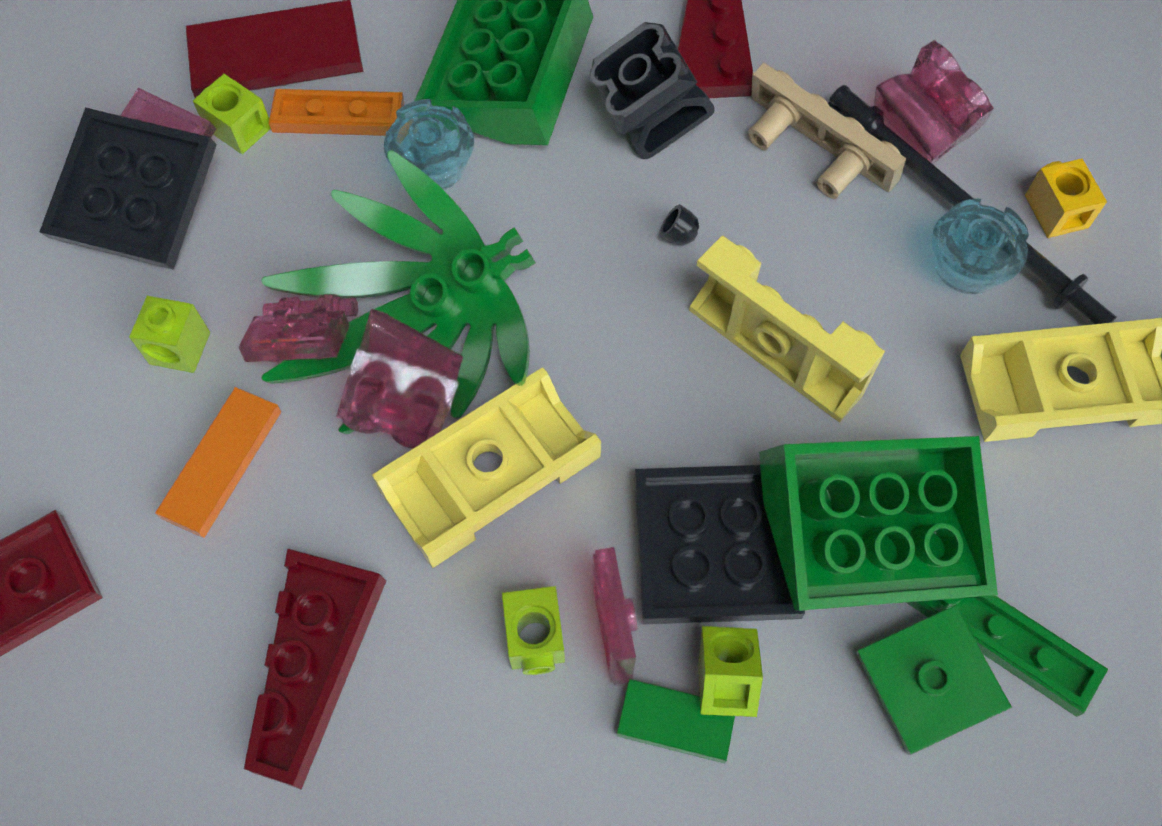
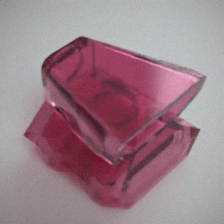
[874,40,994,164]
[336,308,463,448]

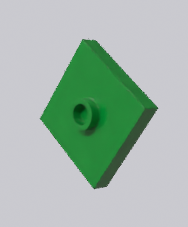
[855,605,1012,755]

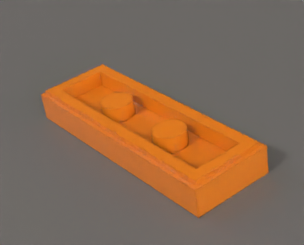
[269,89,405,136]
[155,387,281,538]

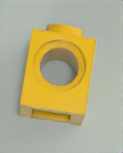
[1025,158,1107,238]

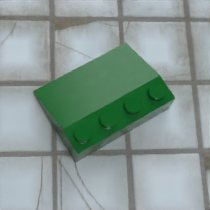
[412,0,594,146]
[759,436,998,611]

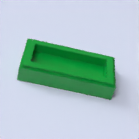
[617,679,735,764]

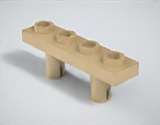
[748,62,906,199]

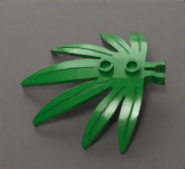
[261,150,536,434]

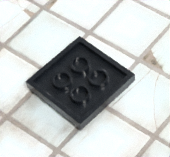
[39,107,217,270]
[634,465,805,624]

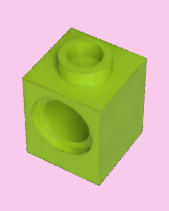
[193,74,271,155]
[129,295,211,373]
[502,586,565,675]
[698,626,763,717]

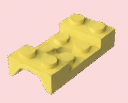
[689,235,885,423]
[960,318,1162,442]
[372,367,601,569]

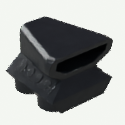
[590,22,715,159]

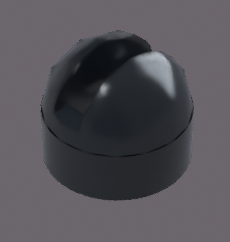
[660,204,699,245]

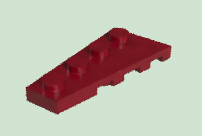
[678,0,753,98]
[244,549,386,790]

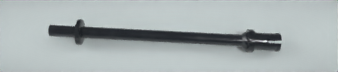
[828,85,1117,324]

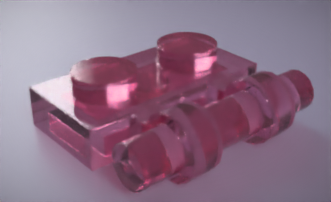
[238,294,358,362]

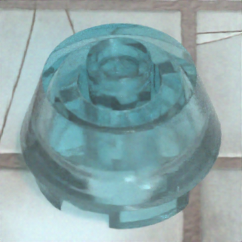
[384,99,474,190]
[932,198,1029,294]

